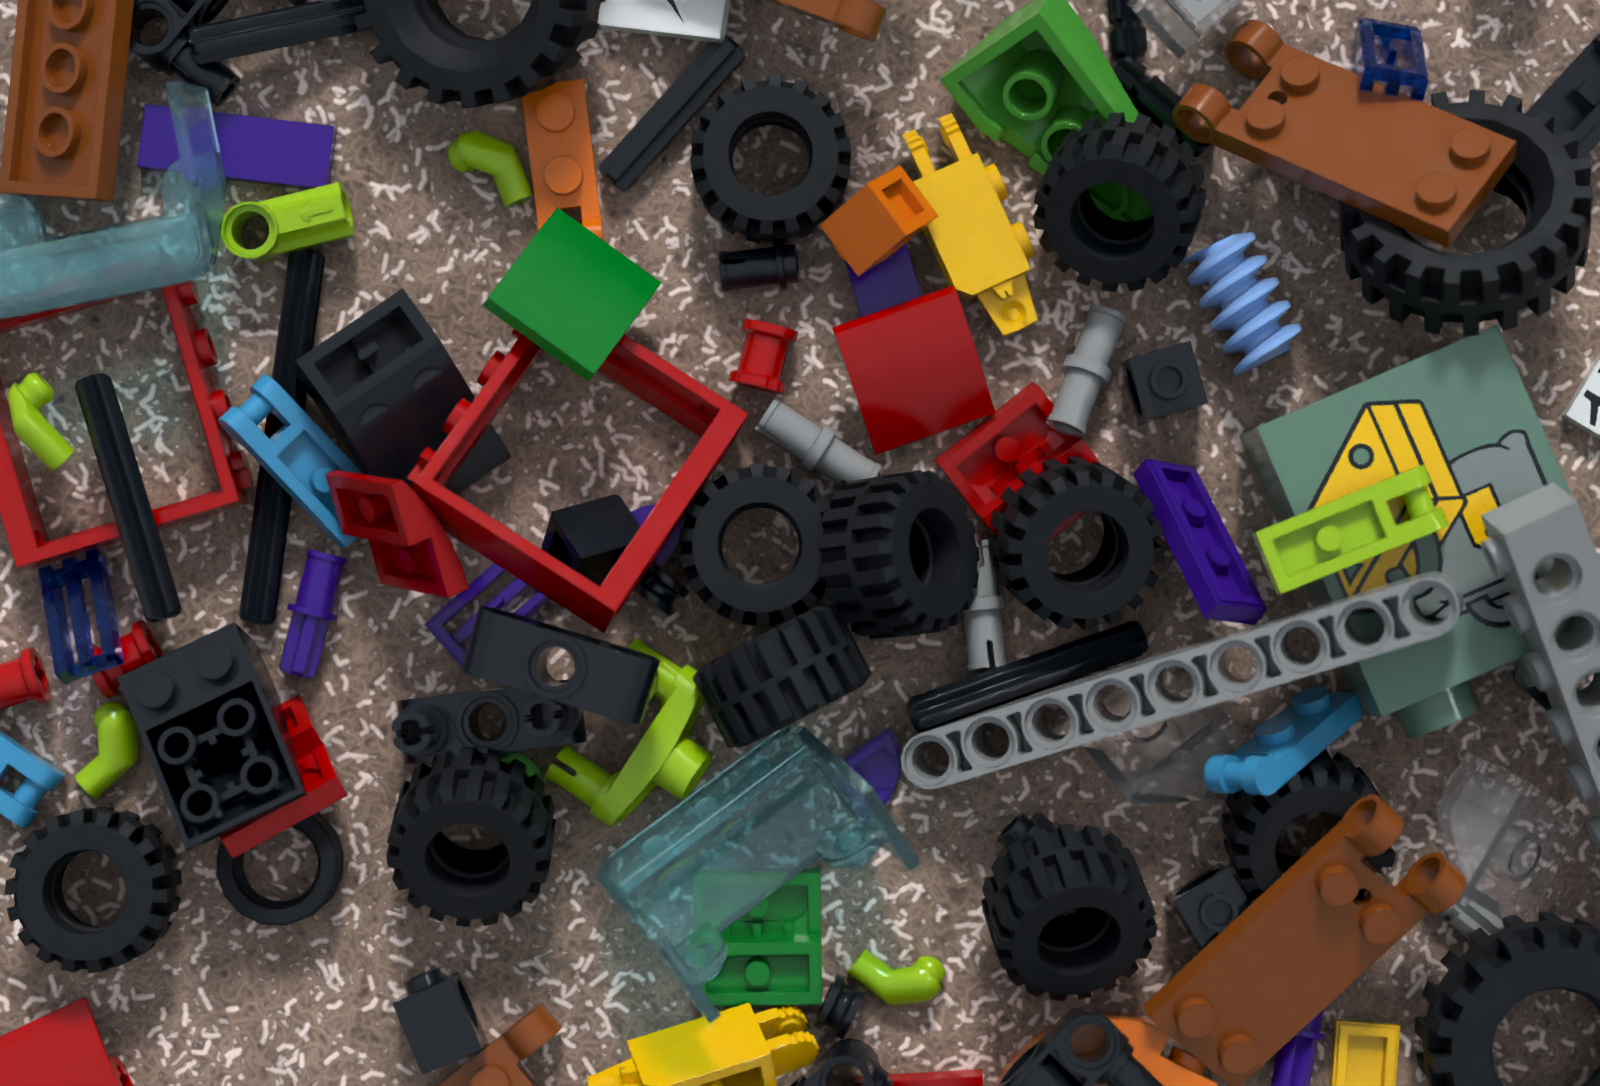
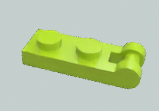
[1252,464,1449,595]

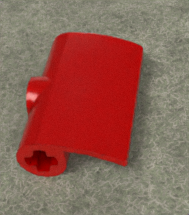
[0,997,134,1086]

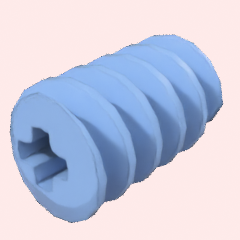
[1181,232,1303,377]

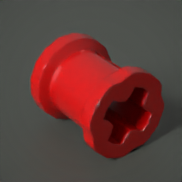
[728,319,798,395]
[82,619,164,699]
[0,647,51,710]

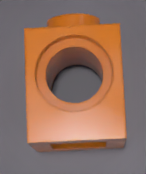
[820,165,938,276]

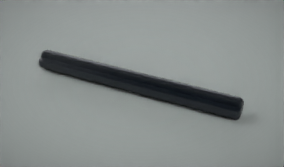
[239,249,325,625]

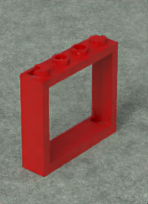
[0,255,254,569]
[407,329,748,634]

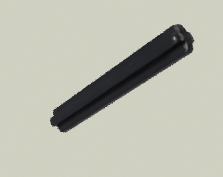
[75,373,182,623]
[906,621,1148,732]

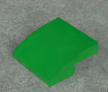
[483,207,662,382]
[692,868,822,1006]

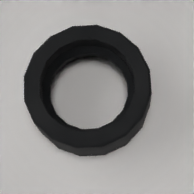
[216,812,344,926]

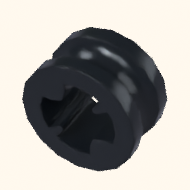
[634,563,690,617]
[813,974,866,1039]

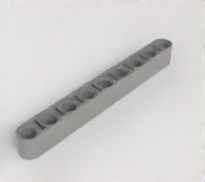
[901,571,1464,790]

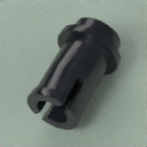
[719,240,800,292]

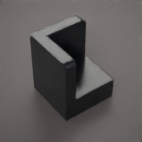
[541,494,640,587]

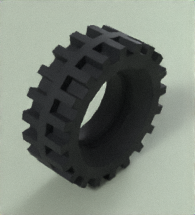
[353,0,605,108]
[1339,90,1593,336]
[1414,912,1600,1086]

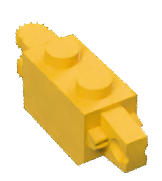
[902,113,1038,338]
[587,1003,820,1086]

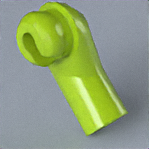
[448,130,534,208]
[7,373,75,471]
[75,701,139,799]
[846,948,946,1006]

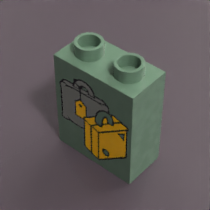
[1240,324,1600,738]

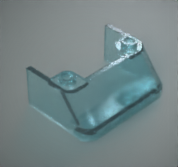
[0,81,227,320]
[598,726,921,1023]

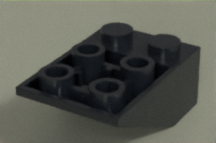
[295,288,511,495]
[117,622,307,851]

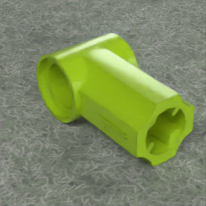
[221,182,356,262]

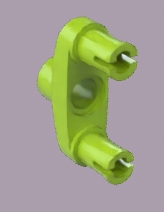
[545,638,713,828]

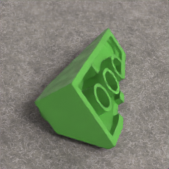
[940,0,1153,222]

